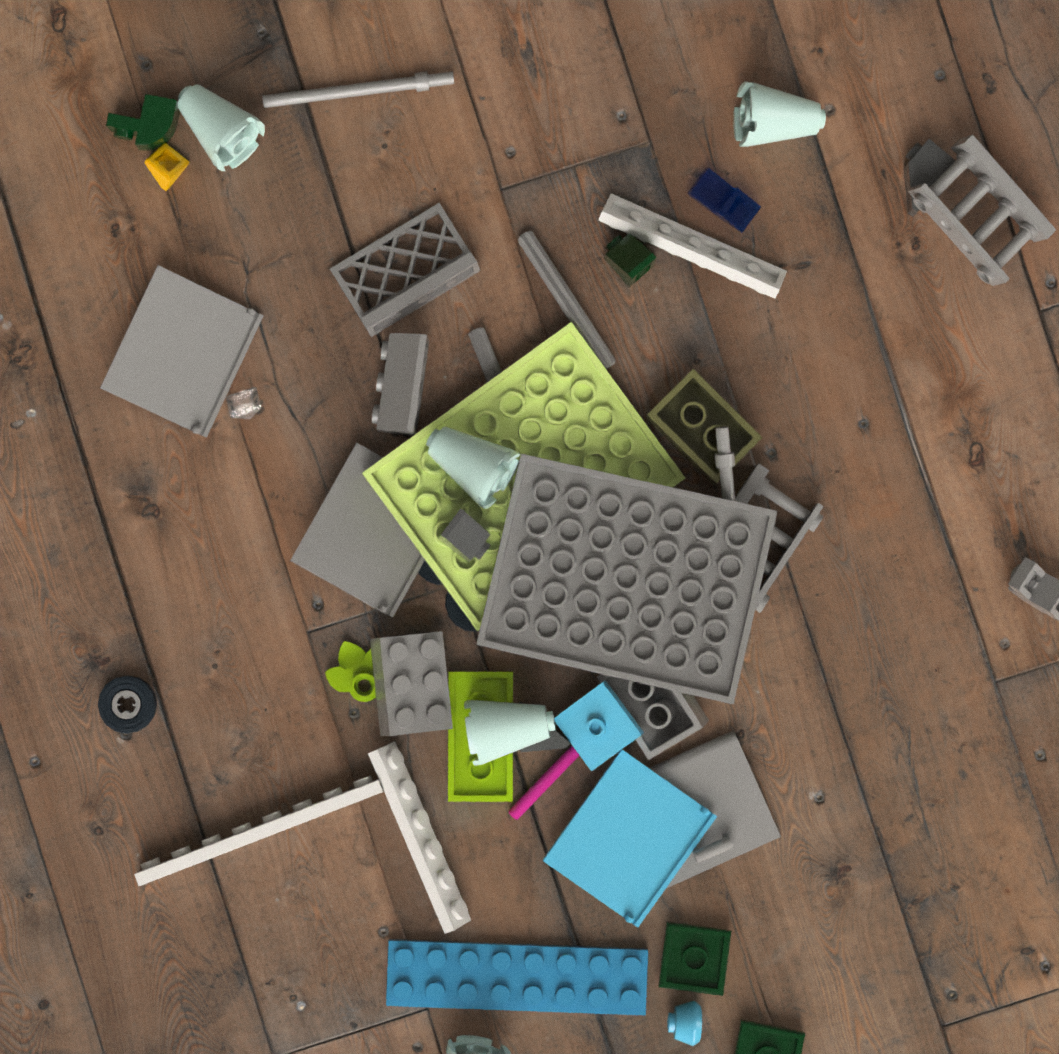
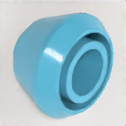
[667,1001,702,1046]

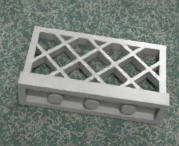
[330,203,481,337]

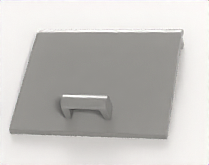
[100,265,264,438]
[290,443,425,617]
[650,730,781,888]

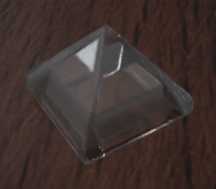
[226,387,261,419]

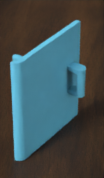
[543,749,717,928]

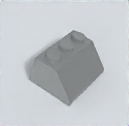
[372,333,429,436]
[597,674,709,760]

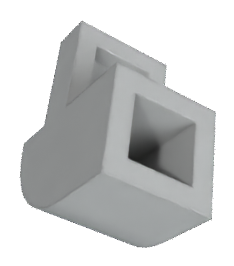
[1008,557,1059,621]

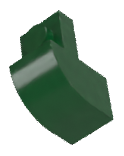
[106,94,180,151]

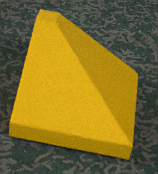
[144,143,190,191]

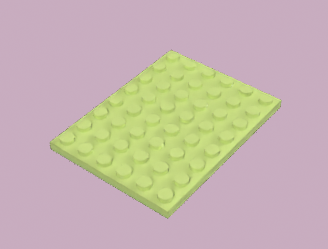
[362,322,685,631]

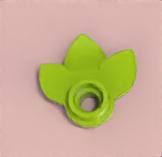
[325,641,376,702]

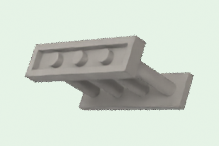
[908,134,1056,286]
[735,463,824,613]

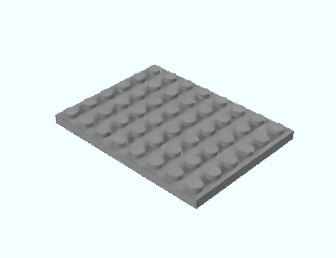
[476,454,777,705]

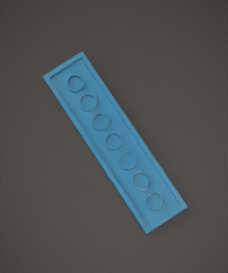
[386,939,648,1016]

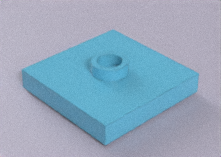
[554,680,644,772]

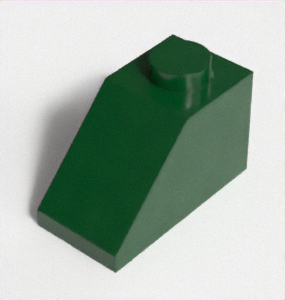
[604,233,657,288]

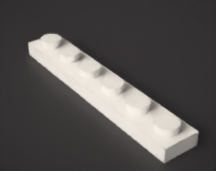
[598,194,787,298]
[368,741,471,934]

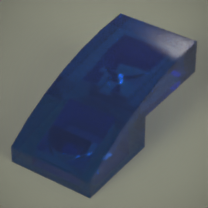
[687,168,761,233]

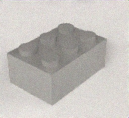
[370,631,453,736]

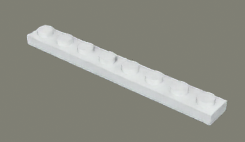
[134,775,384,886]

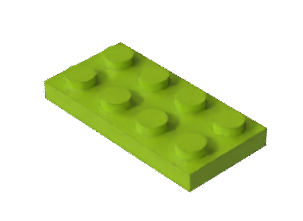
[448,671,513,802]

